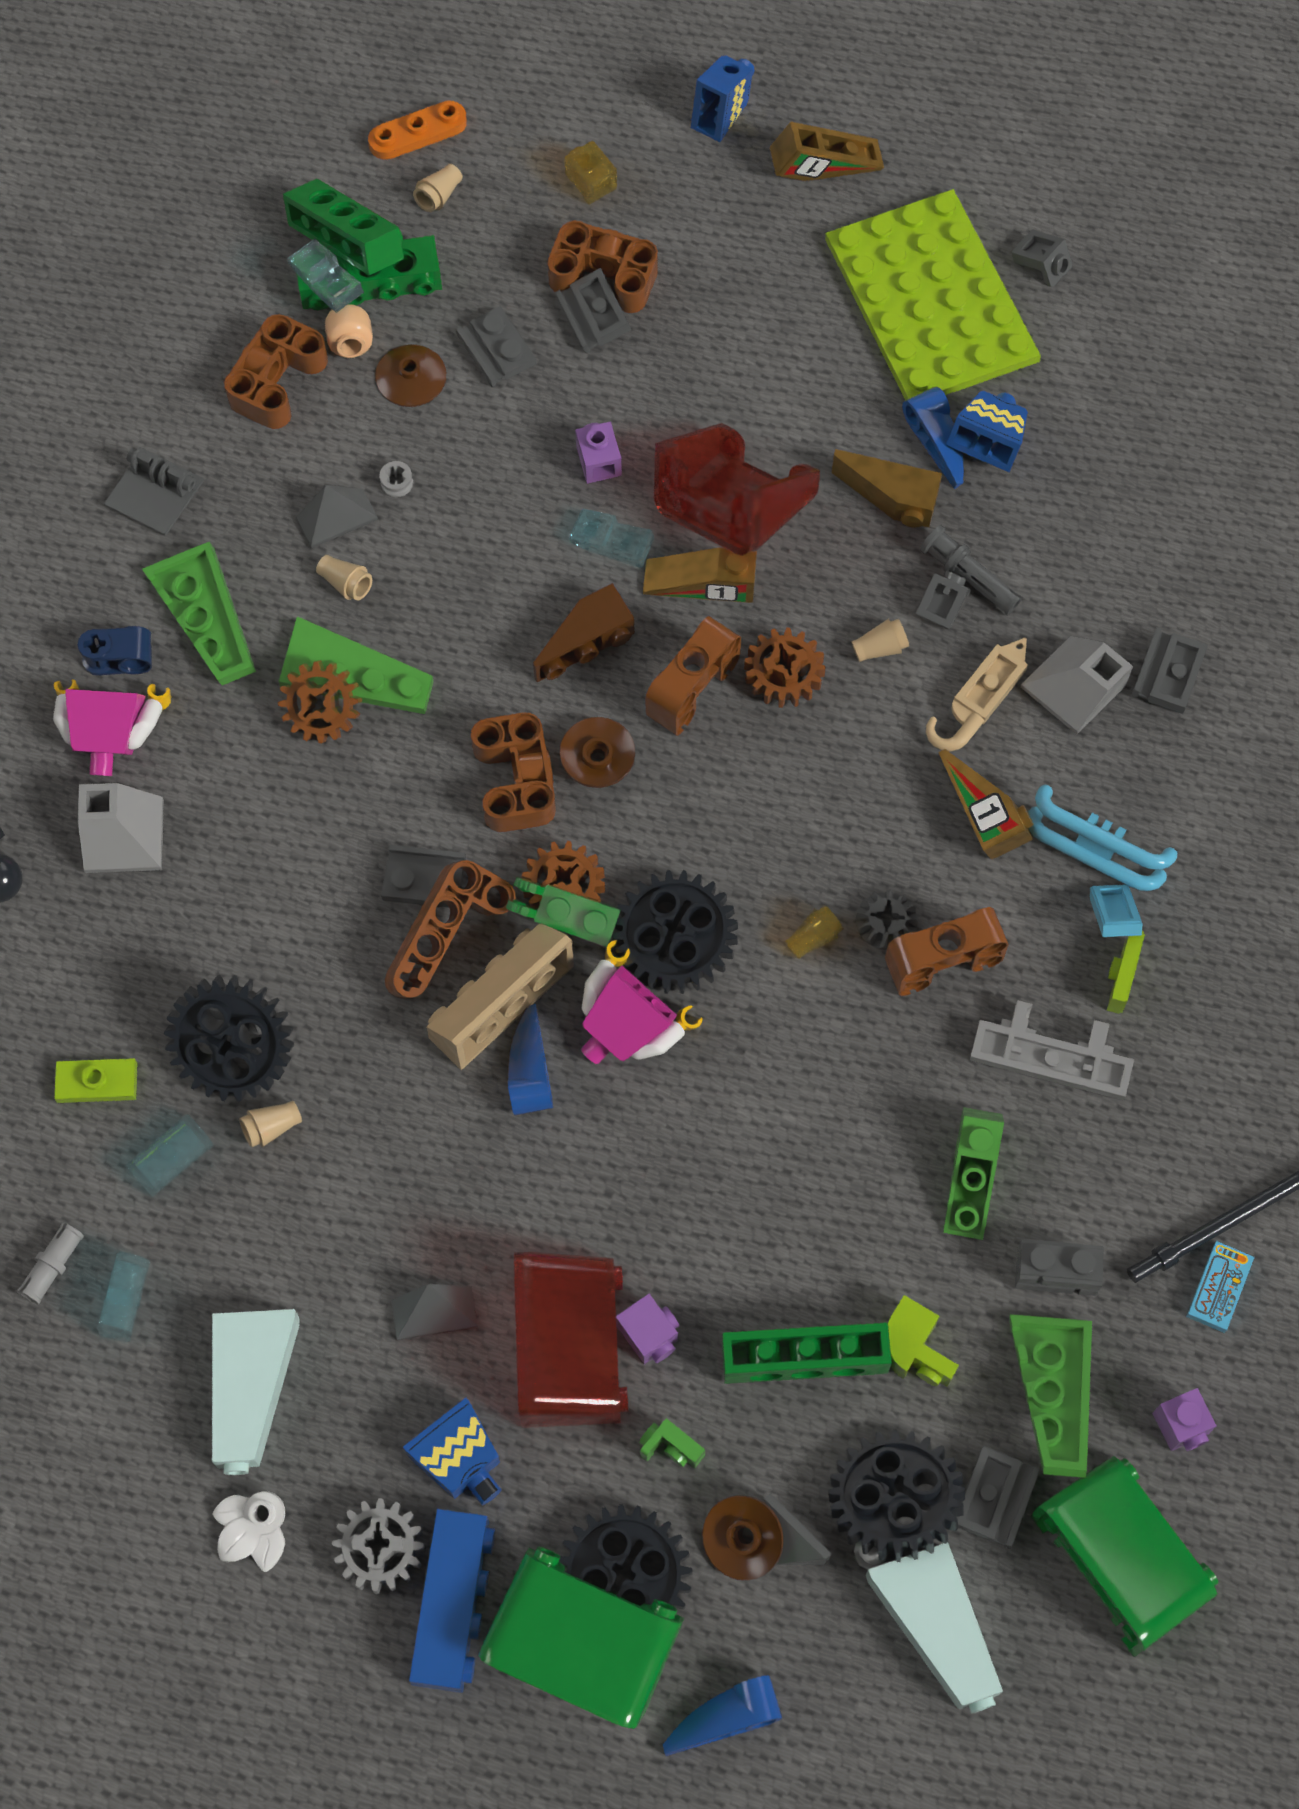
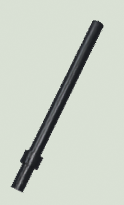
[1127,1171,1299,1283]

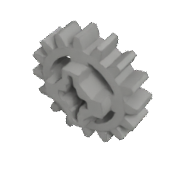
[332,1498,425,1594]

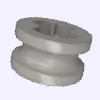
[379,461,413,497]

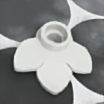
[212,1491,285,1572]

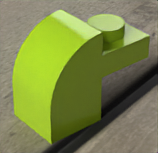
[888,1295,959,1387]

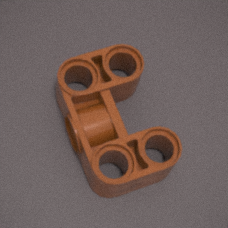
[548,220,658,313]
[224,314,328,429]
[645,616,741,736]
[471,713,556,832]
[885,907,1009,996]

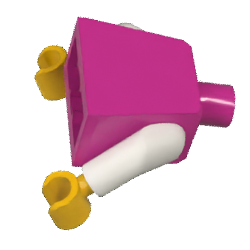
[53,679,171,776]
[581,940,702,1064]

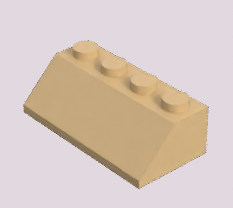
[426,923,574,1070]

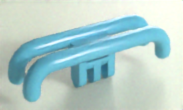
[1028,785,1178,891]

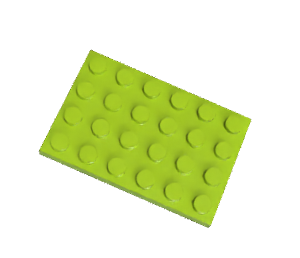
[825,189,1041,401]

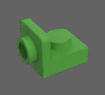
[639,1418,705,1468]

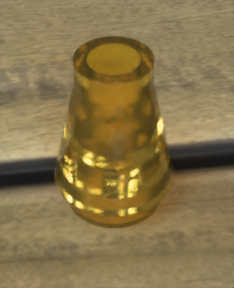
[784,905,844,959]

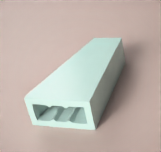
[212,1309,299,1475]
[866,1542,1003,1713]

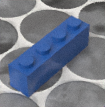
[409,1509,495,1693]

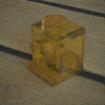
[564,140,617,205]

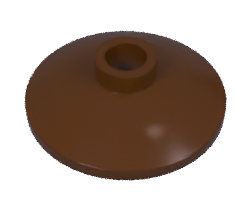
[375,344,446,407]
[560,717,635,788]
[702,1495,784,1581]

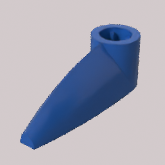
[902,387,964,489]
[508,1004,553,1116]
[663,1675,782,1756]

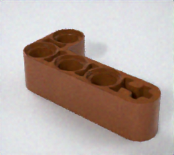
[385,860,516,998]

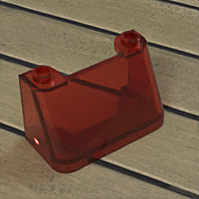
[654,423,820,556]
[514,1252,628,1428]

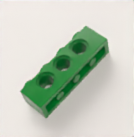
[283,178,404,275]
[294,235,442,310]
[722,1323,892,1384]

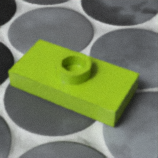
[1107,931,1145,1014]
[55,1058,137,1103]

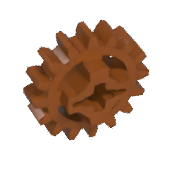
[744,627,826,708]
[278,660,362,743]
[522,841,605,909]

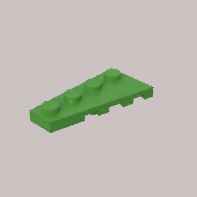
[142,541,256,685]
[279,616,434,714]
[1009,1314,1092,1478]

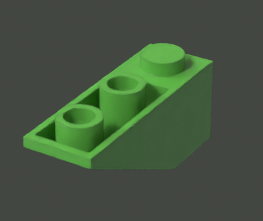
[943,1107,1004,1240]

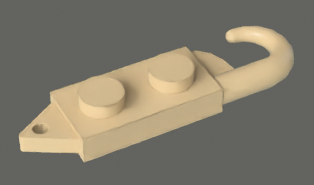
[926,638,1028,752]

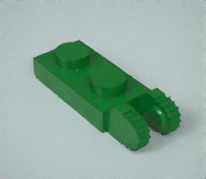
[506,877,621,947]

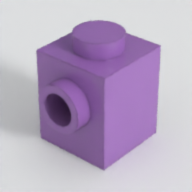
[575,422,622,483]
[616,1294,679,1364]
[1152,1388,1216,1451]

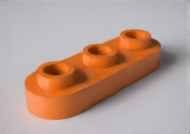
[368,101,467,160]

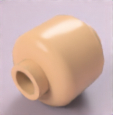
[325,305,373,358]

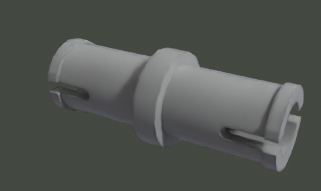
[17,1223,84,1305]

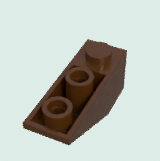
[533,583,635,682]

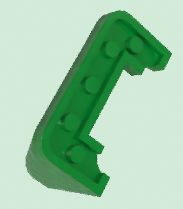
[1030,1456,1218,1657]
[478,1547,685,1729]

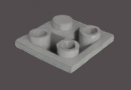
[1020,636,1133,734]
[78,783,164,873]

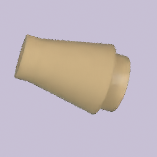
[413,164,462,212]
[316,555,372,600]
[851,619,909,662]
[239,1101,302,1147]

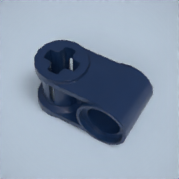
[77,626,152,676]

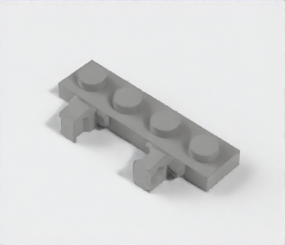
[970,1000,1134,1100]

